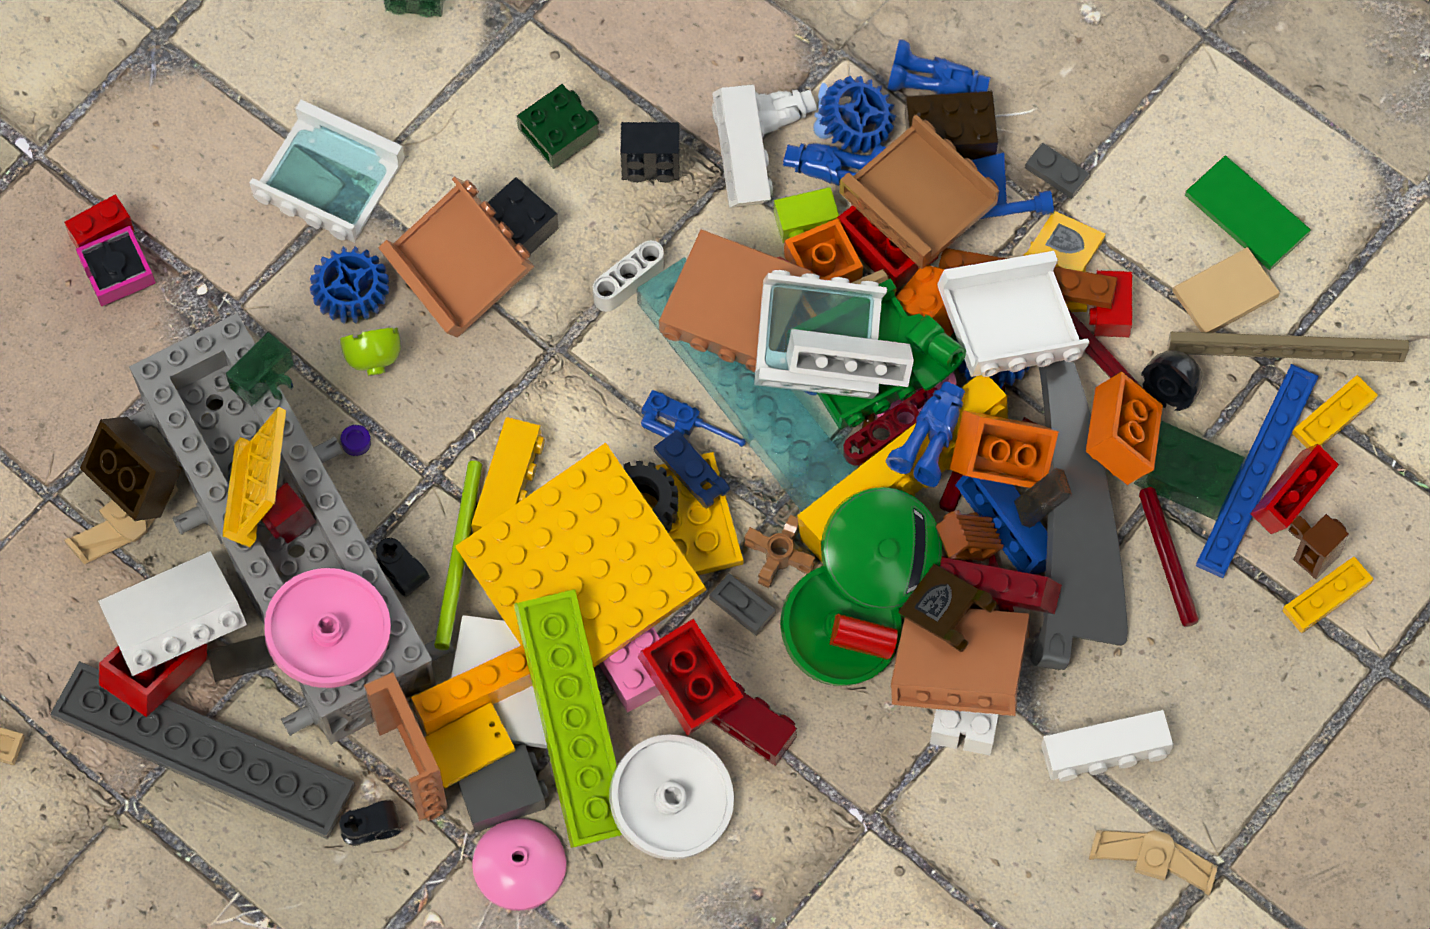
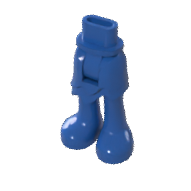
[887,39,990,94]
[783,143,886,186]
[886,382,965,487]

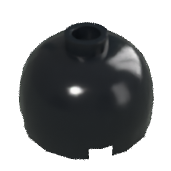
[1141,350,1203,411]

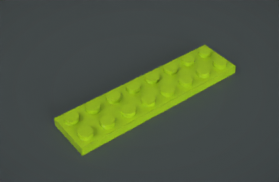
[514,590,623,847]

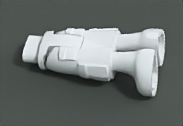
[712,89,817,134]

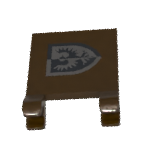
[898,564,997,652]

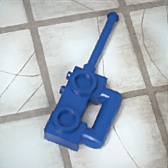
[641,390,746,447]

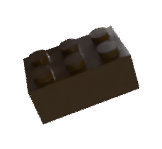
[904,91,998,160]
[80,416,182,521]

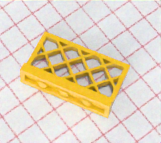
[222,407,286,547]

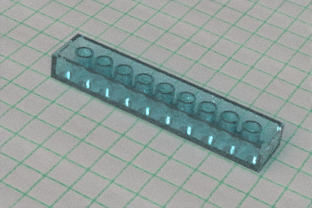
[637,257,855,511]

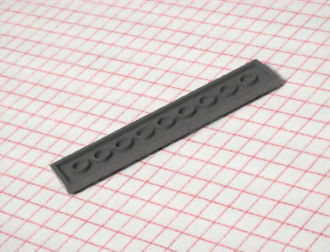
[50,661,355,839]

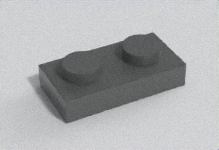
[1025,143,1090,199]
[709,573,776,635]

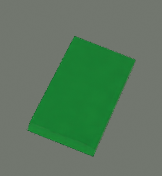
[1185,155,1311,270]

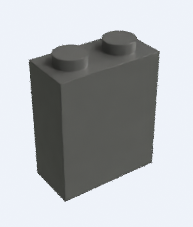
[458,744,549,833]

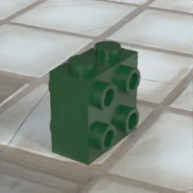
[517,84,599,169]

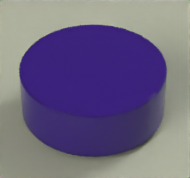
[340,425,371,456]

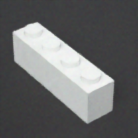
[712,85,773,208]
[786,329,914,387]
[1041,710,1173,782]

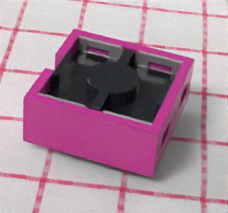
[76,226,156,307]

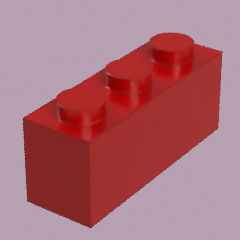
[1250,444,1339,534]

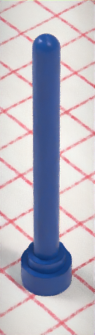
[979,191,1054,220]

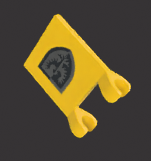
[1023,211,1106,272]

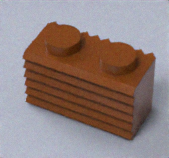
[936,510,1004,561]

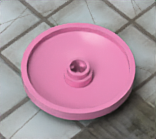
[264,568,391,688]

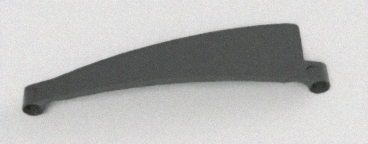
[1030,360,1128,670]

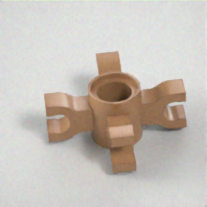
[744,514,815,588]

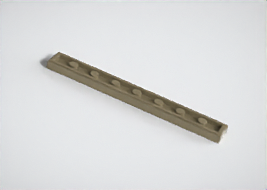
[1167,331,1409,362]

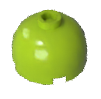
[340,328,401,376]

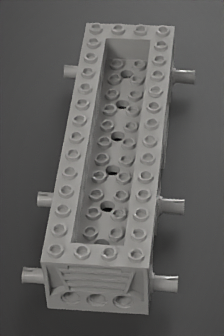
[128,313,454,745]

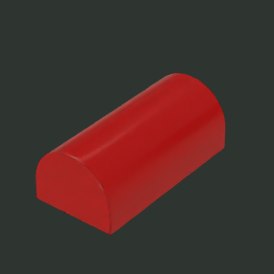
[829,614,898,659]

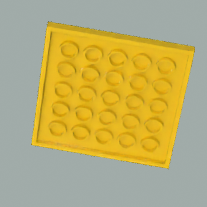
[455,443,707,667]

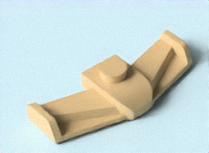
[64,485,178,564]
[1089,830,1217,895]

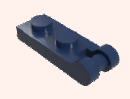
[654,429,730,509]

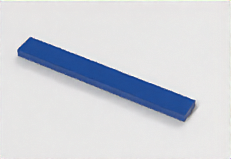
[1196,364,1318,578]

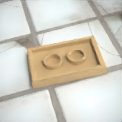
[1173,247,1280,333]

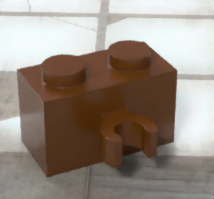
[1288,514,1349,580]

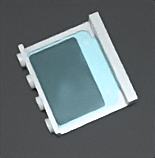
[250,100,405,243]
[754,270,887,399]

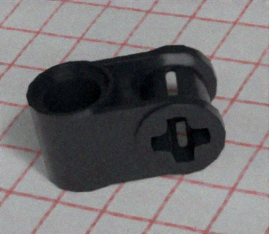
[376,538,430,597]
[339,800,402,846]

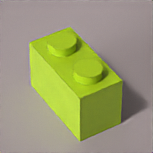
[774,187,839,243]

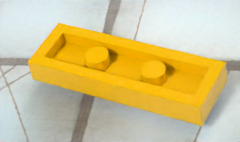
[1292,375,1378,448]
[1282,556,1373,634]

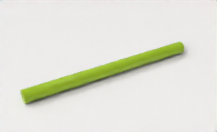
[434,461,483,650]

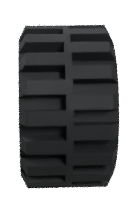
[623,461,678,533]

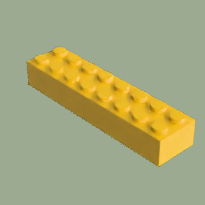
[797,375,1008,563]

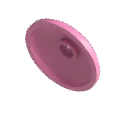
[473,819,566,911]

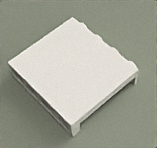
[937,251,1089,377]
[98,551,247,676]
[451,615,549,755]

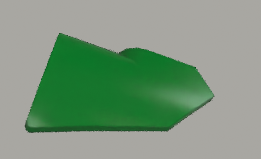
[897,314,966,391]

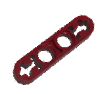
[844,387,939,466]

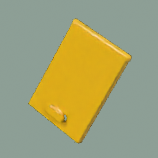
[424,702,516,788]

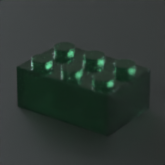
[1134,421,1245,521]

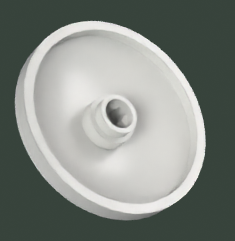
[609,734,734,860]

